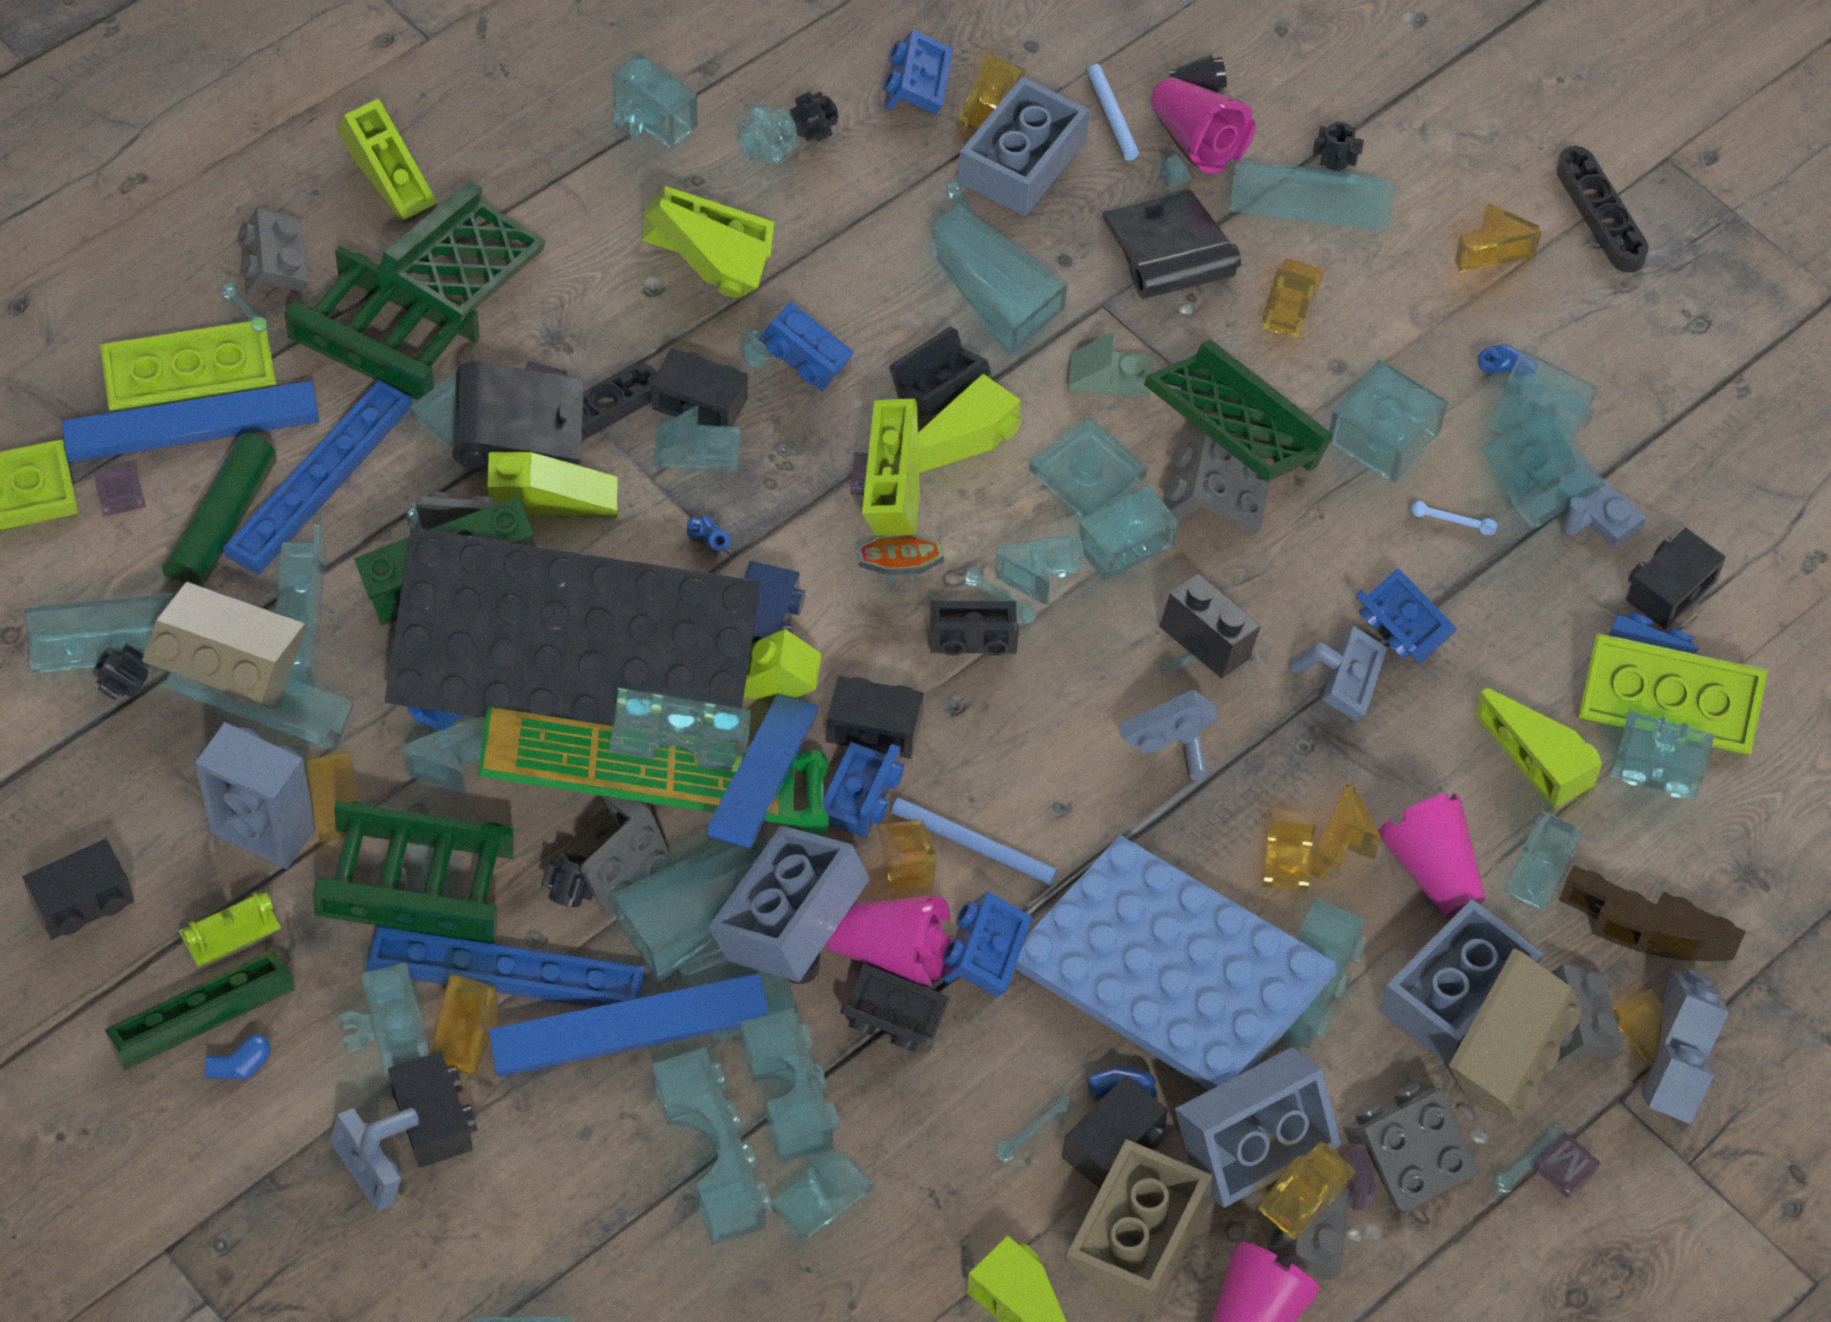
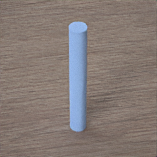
[1087,64,1139,161]

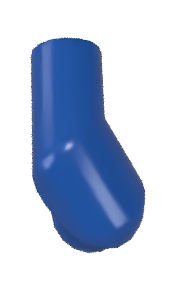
[687,515,730,552]
[205,1033,271,1080]

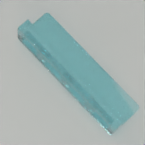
[1230,159,1395,230]
[276,524,326,695]
[24,593,177,673]
[164,672,353,751]

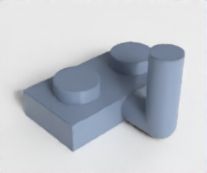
[1555,465,1647,548]
[1289,626,1387,722]
[1119,689,1219,780]
[329,1108,419,1213]

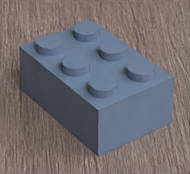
[958,76,1090,217]
[195,722,315,869]
[708,825,870,982]
[1379,899,1543,1066]
[1175,1047,1341,1208]

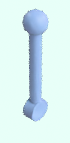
[1411,501,1497,536]

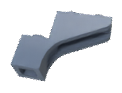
[1641,969,1729,1124]

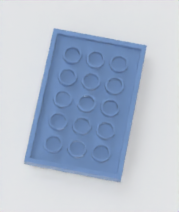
[1015,835,1337,1090]

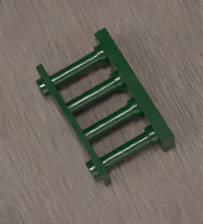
[284,246,480,405]
[354,496,536,626]
[313,801,514,944]

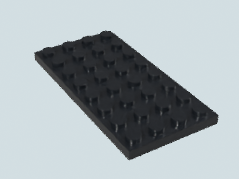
[384,528,761,745]

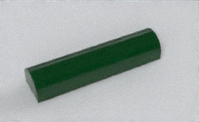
[162,433,277,587]
[105,951,295,1071]

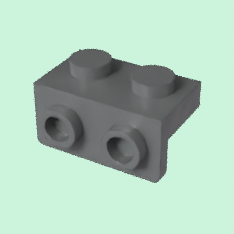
[237,208,308,295]
[1551,964,1625,1064]
[1267,1169,1350,1279]

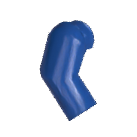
[1477,344,1540,380]
[1087,1065,1157,1099]

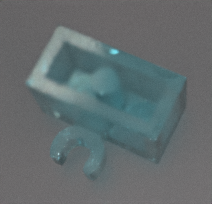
[612,53,698,147]
[1077,486,1178,581]
[1610,711,1715,800]
[337,963,429,1079]

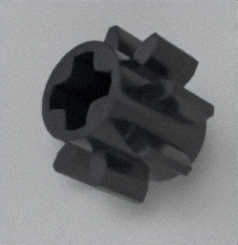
[789,91,838,142]
[1313,122,1364,171]
[93,643,148,700]
[541,853,593,907]

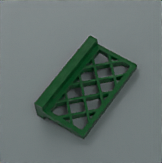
[374,181,546,323]
[1143,339,1333,482]

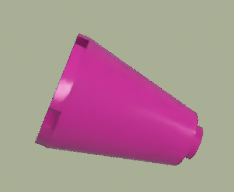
[1151,77,1256,174]
[1378,793,1486,918]
[826,896,950,987]
[1212,1242,1320,1322]

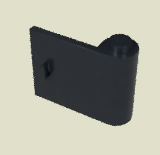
[1103,190,1241,299]
[452,361,583,469]

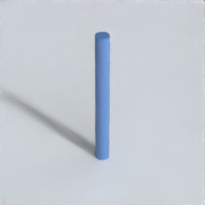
[891,797,1058,885]

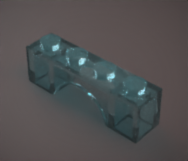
[652,1048,772,1245]

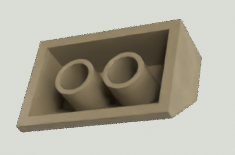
[142,582,307,707]
[1449,948,1581,1123]
[1066,1139,1213,1318]

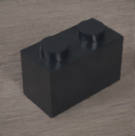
[651,348,748,435]
[1626,528,1726,630]
[1159,574,1261,679]
[826,676,924,759]
[22,838,135,940]
[387,1051,478,1168]
[1062,1076,1168,1189]

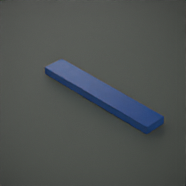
[223,379,413,576]
[62,381,319,463]
[707,694,819,848]
[367,926,645,1007]
[488,973,770,1077]

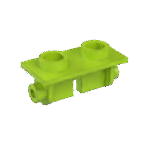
[179,892,281,968]

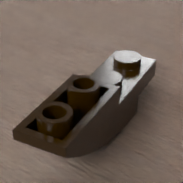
[1559,865,1746,962]

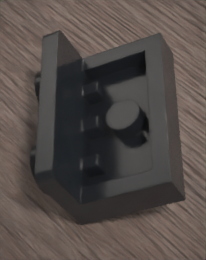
[889,327,991,414]
[930,601,1019,656]
[840,964,950,1053]

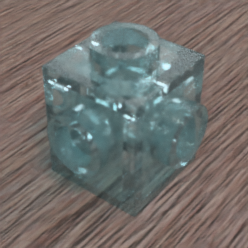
[736,104,801,165]

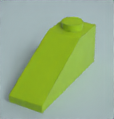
[336,98,438,222]
[641,186,775,260]
[644,198,770,298]
[918,374,1021,473]
[862,399,920,536]
[488,452,618,516]
[1474,688,1602,809]
[967,1235,1066,1322]

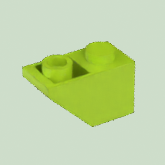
[744,629,822,701]

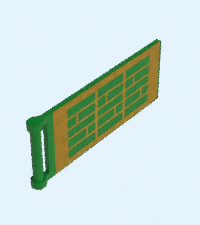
[478,707,829,836]

